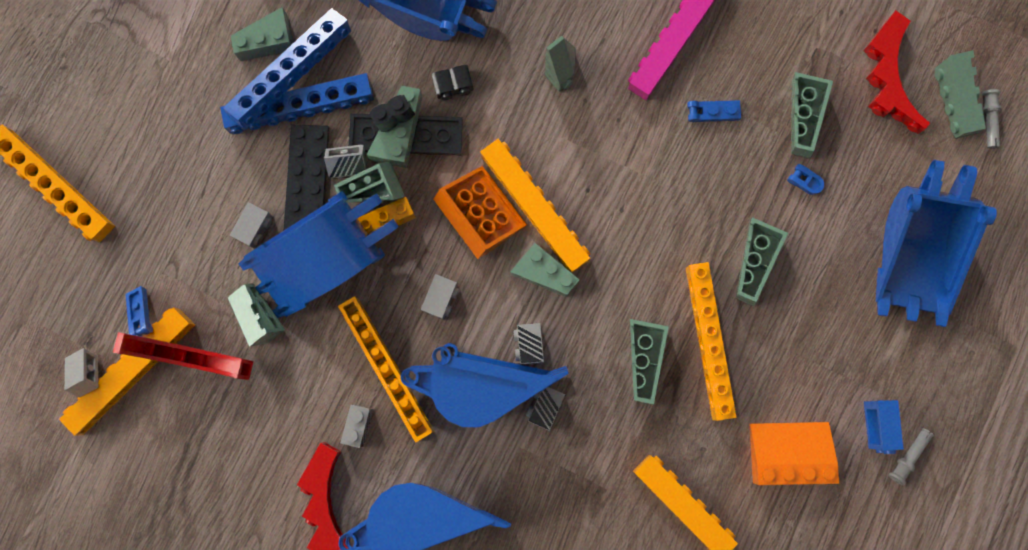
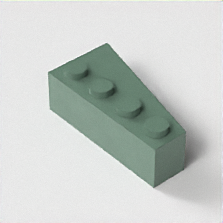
[934,50,986,139]
[791,72,833,159]
[367,86,423,168]
[736,217,788,306]
[630,319,669,405]

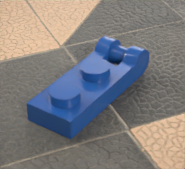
[687,100,741,122]
[125,286,153,337]

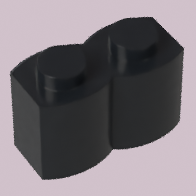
[431,65,474,100]
[369,95,415,132]

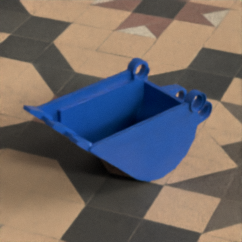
[359,0,497,41]
[876,160,997,327]
[238,191,399,318]
[401,343,569,427]
[338,483,512,550]

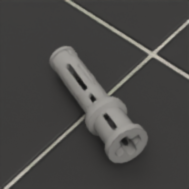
[982,89,1001,148]
[888,428,934,486]

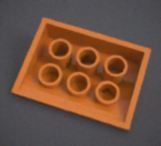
[433,166,527,259]
[750,422,839,485]

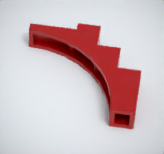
[863,10,930,134]
[113,332,254,380]
[297,442,349,550]

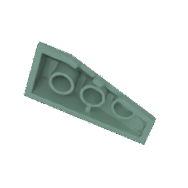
[545,36,576,91]

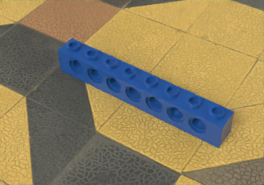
[223,8,351,130]
[220,73,374,134]

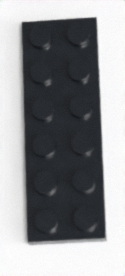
[348,113,463,156]
[283,124,329,231]

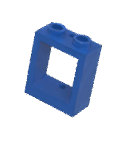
[864,400,904,454]

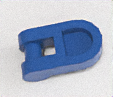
[787,164,824,195]

